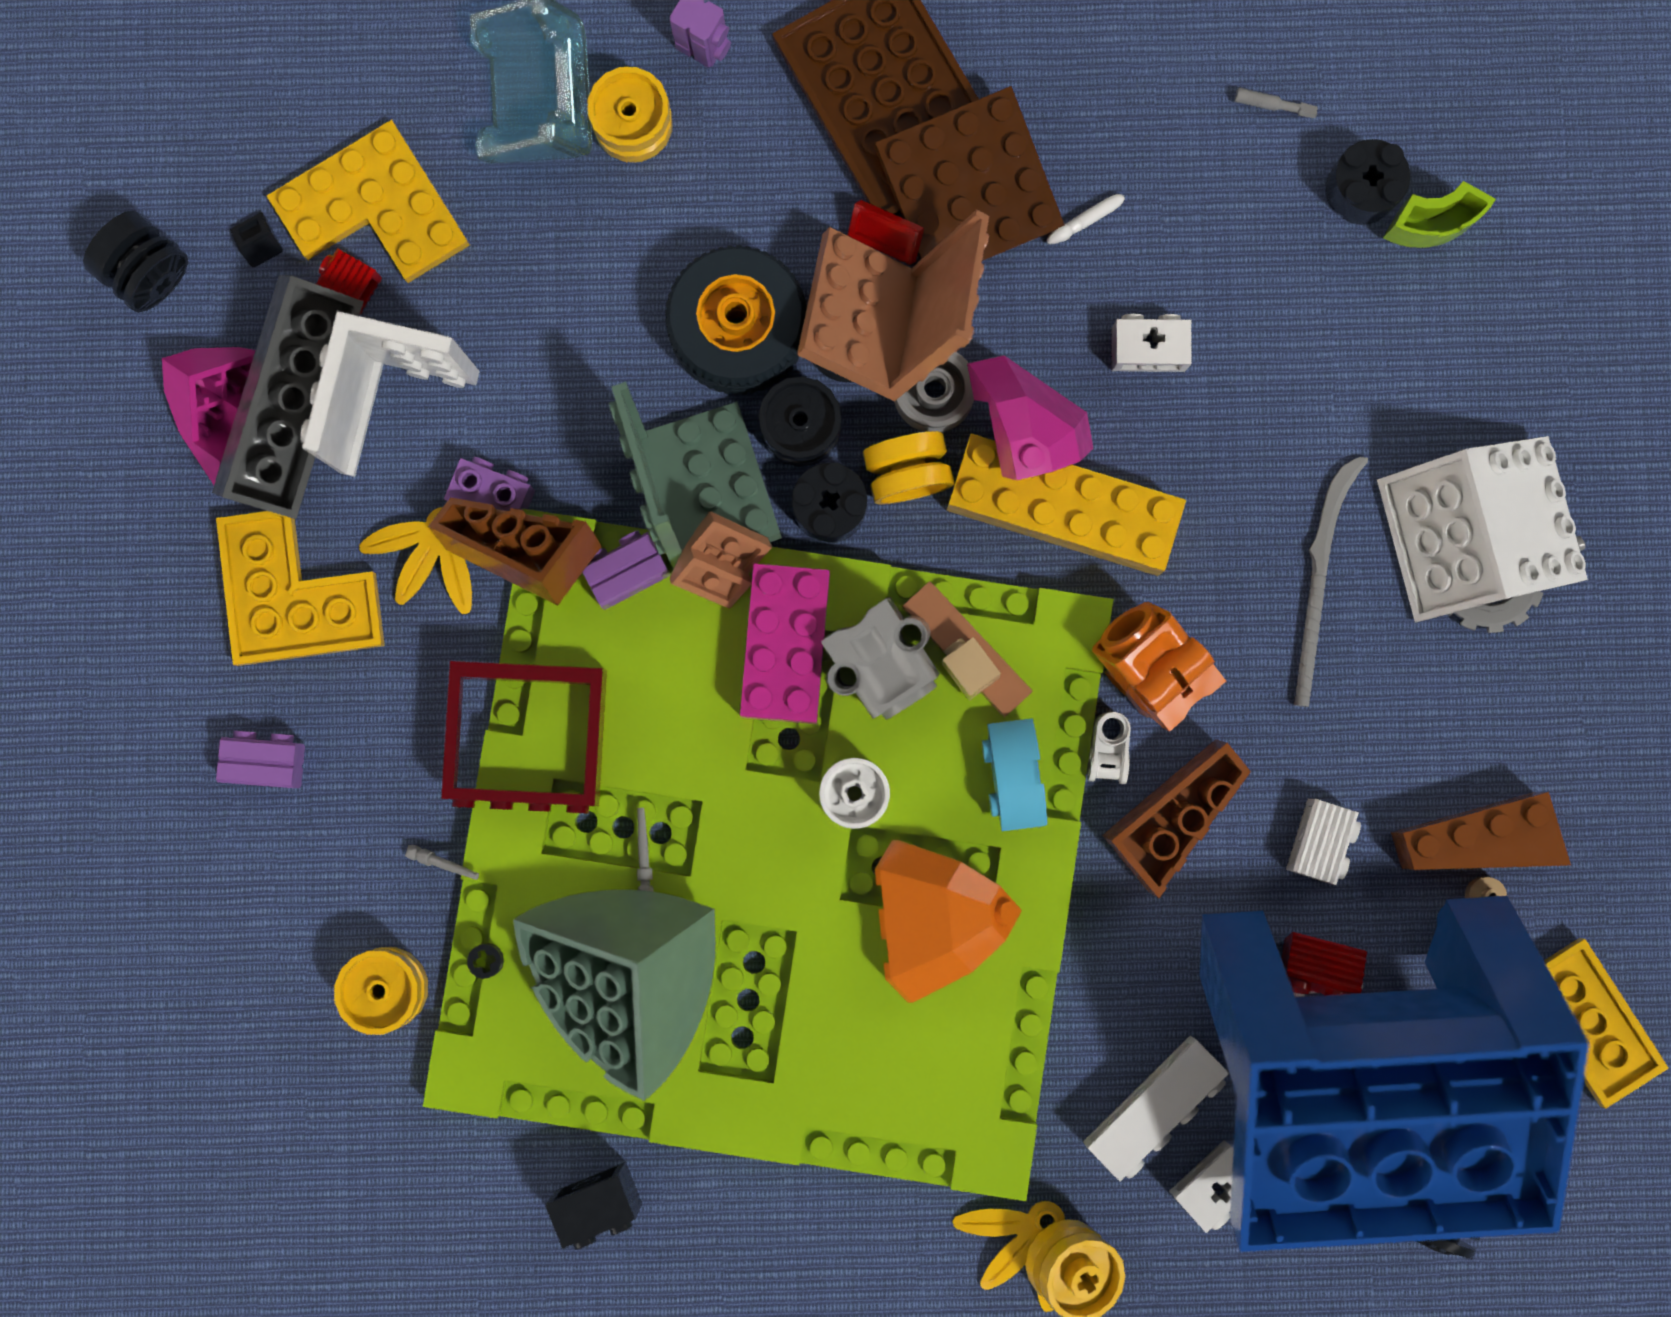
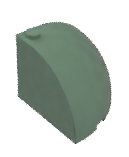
[513,890,715,1100]

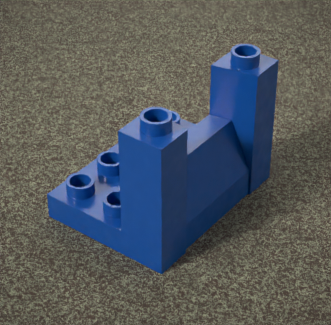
[1199,896,1589,1252]

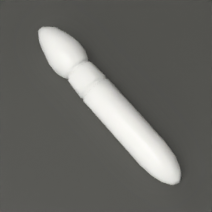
[1047,194,1125,244]

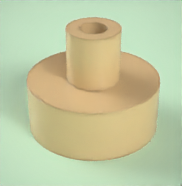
[1465,877,1507,898]

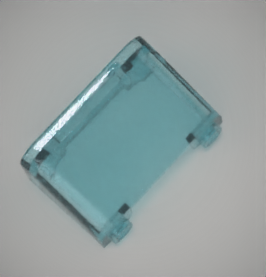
[470,0,592,164]

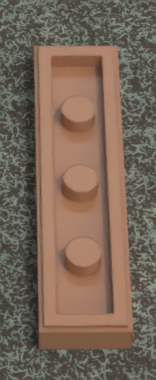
[902,581,1033,718]

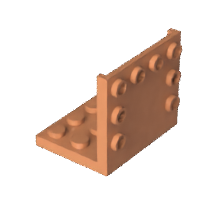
[797,209,989,401]

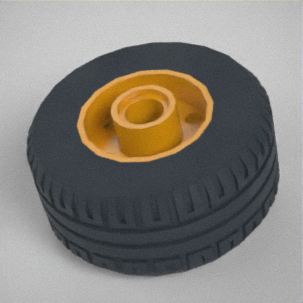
[665,245,807,395]

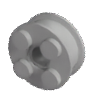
[894,352,974,433]

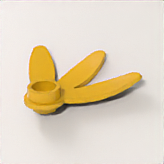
[359,507,472,614]
[953,1201,1065,1312]

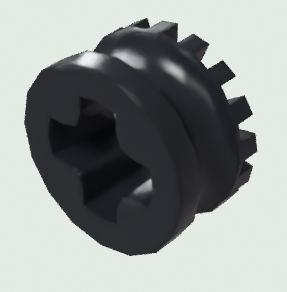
[467,943,504,979]

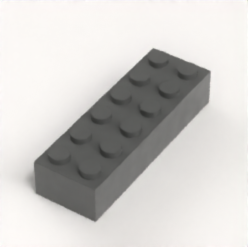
[212,275,363,519]

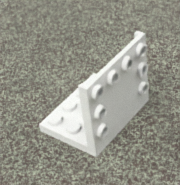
[300,311,480,477]
[1377,436,1588,623]

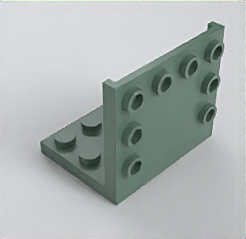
[609,382,782,569]

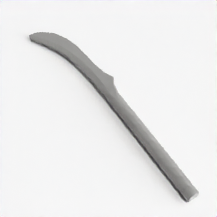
[1294,457,1368,707]

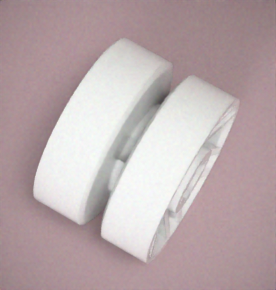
[820,758,890,829]

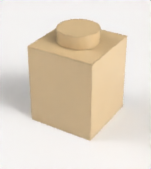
[942,637,1001,701]

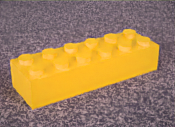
[946,433,1186,576]

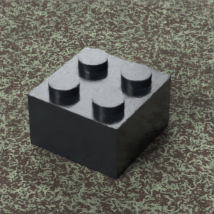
[545,1162,642,1250]

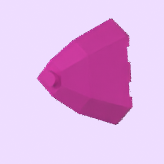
[162,347,256,485]
[967,355,1094,480]

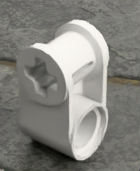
[1087,712,1131,784]

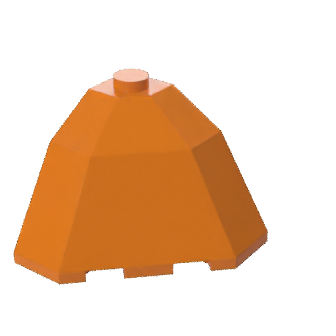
[875,840,1022,1003]

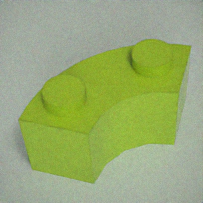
[1383,181,1496,248]

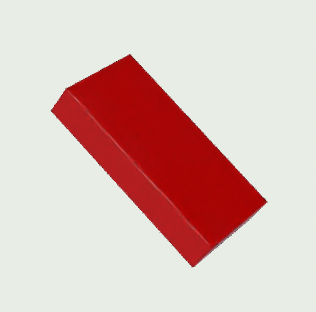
[847,200,924,265]

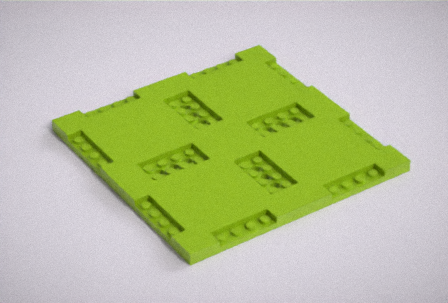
[422,508,1114,1201]

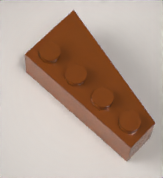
[428,497,602,605]
[1102,739,1251,899]
[1391,792,1571,870]

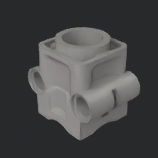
[821,597,940,720]

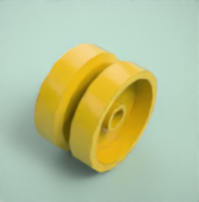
[588,67,672,162]
[863,431,955,505]
[334,947,428,1035]
[1025,1219,1125,1317]

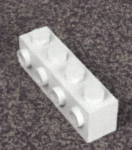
[1083,1036,1229,1181]

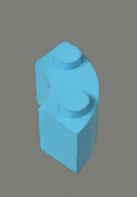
[982,718,1047,831]

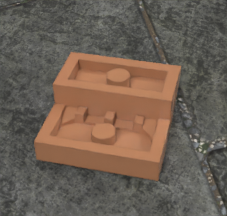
[670,511,772,609]

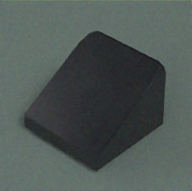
[230,212,283,268]

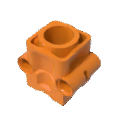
[1092,602,1226,732]

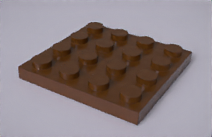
[873,86,1065,261]

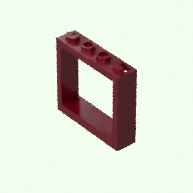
[441,661,607,814]

